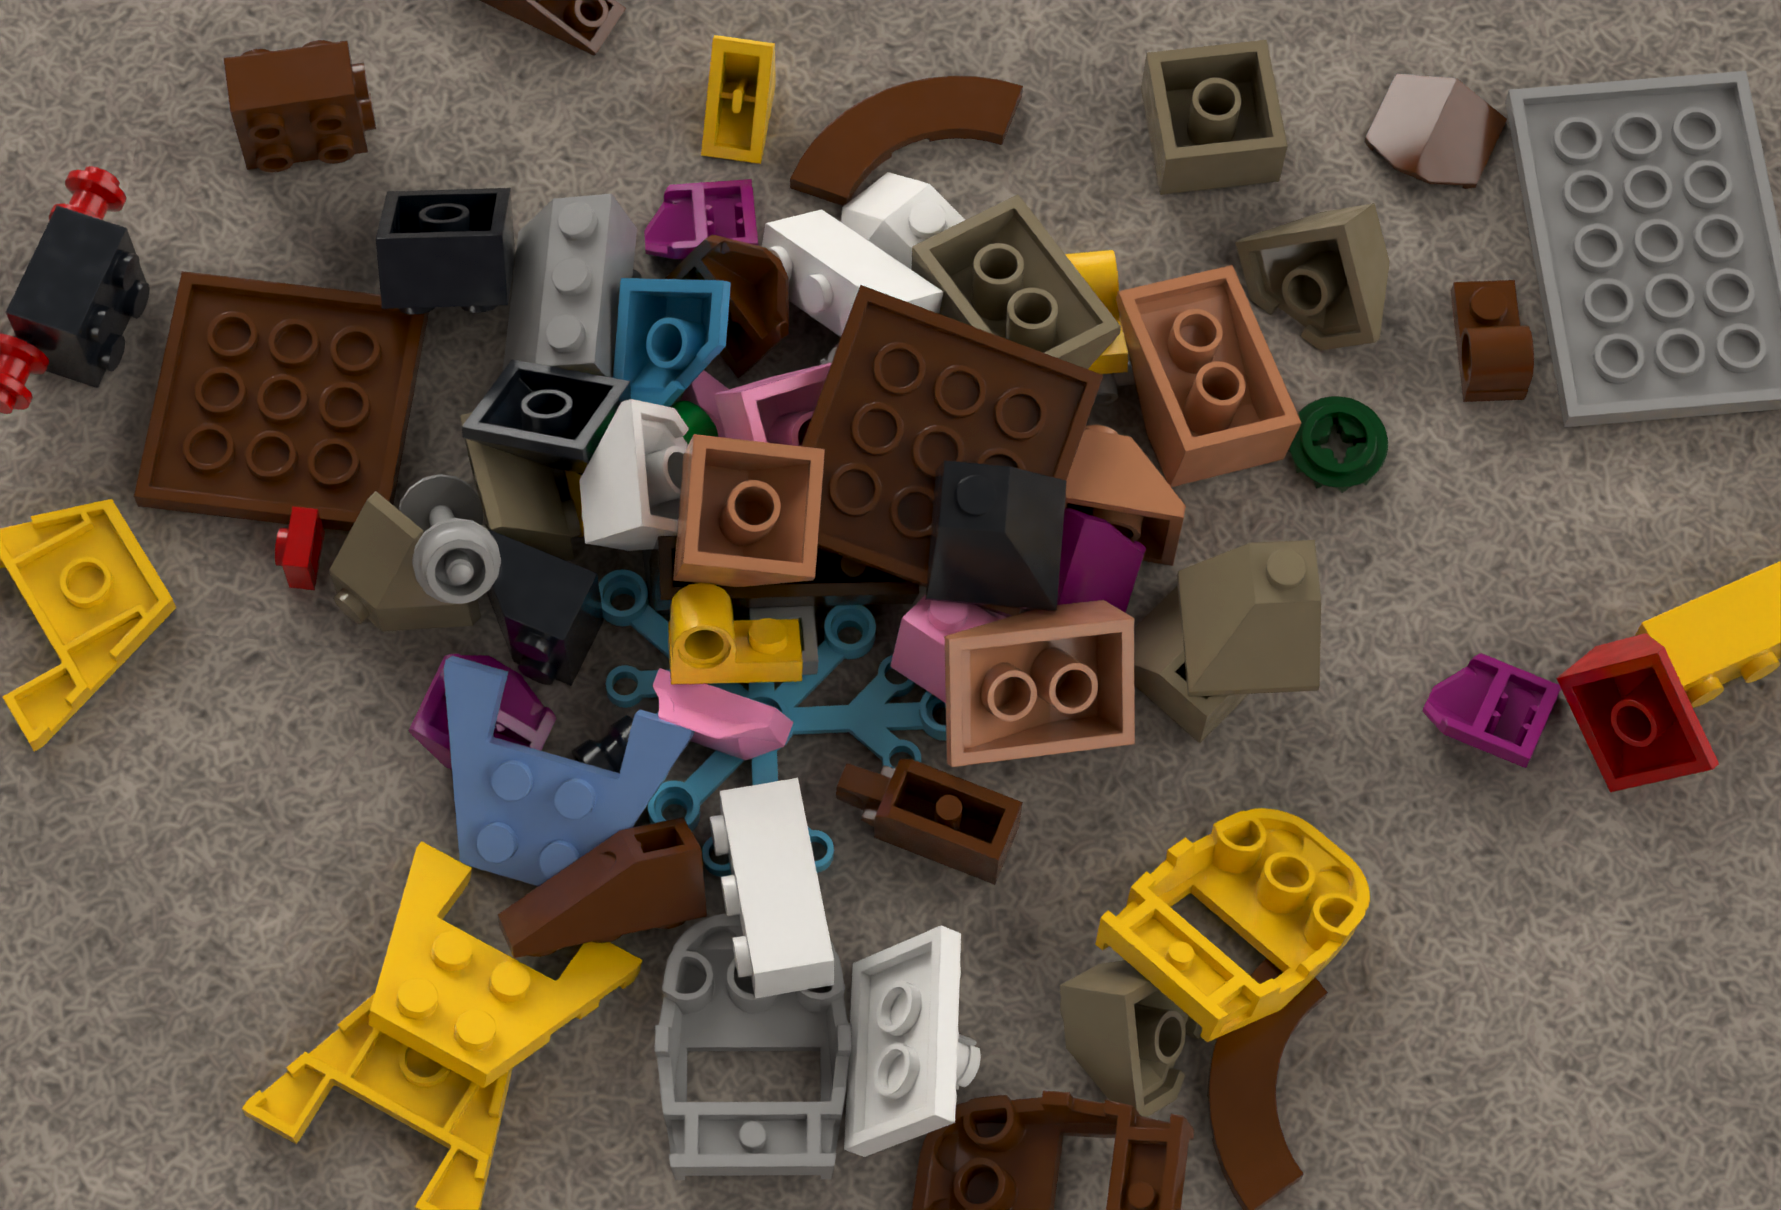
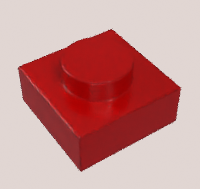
[275,506,325,590]

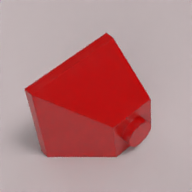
[1556,633,1719,792]

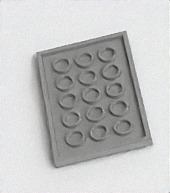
[1505,71,1781,427]

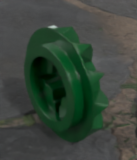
[1288,396,1388,493]

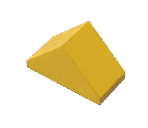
[701,35,776,164]

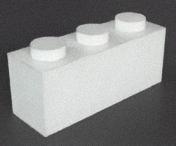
[762,209,944,337]
[709,778,834,999]

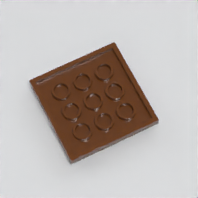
[134,271,429,532]
[801,285,1104,617]

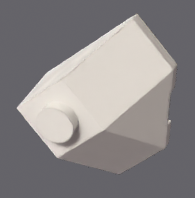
[841,172,965,269]
[579,399,689,551]

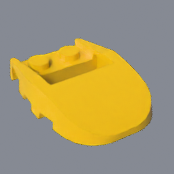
[1095,808,1370,1042]

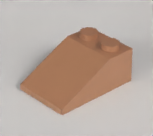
[1116,265,1301,487]
[944,600,1135,767]

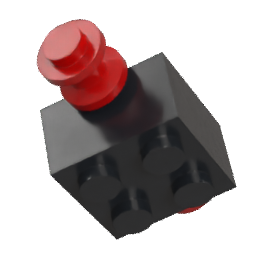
[0,166,150,414]

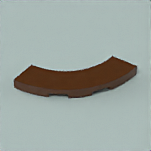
[790,76,1023,206]
[1207,958,1328,1210]

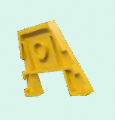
[0,499,176,752]
[368,841,643,1088]
[242,993,513,1210]

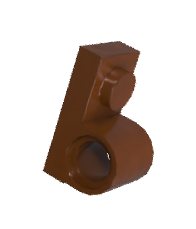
[1451,280,1534,402]

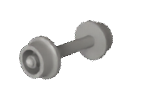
[399,474,501,604]

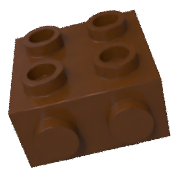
[224,40,376,173]

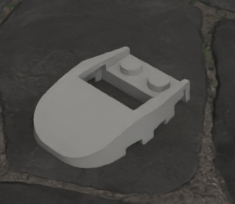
[655,914,852,1180]

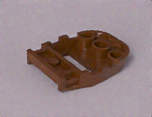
[912,1091,1194,1210]

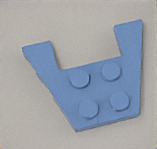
[443,656,695,886]

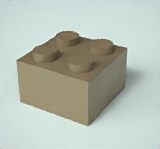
[1141,40,1288,195]

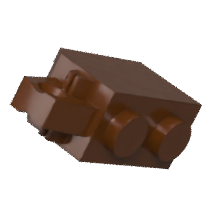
[836,759,1023,885]

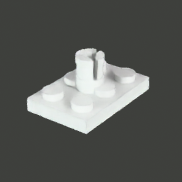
[844,925,981,1157]

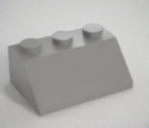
[503,194,637,378]

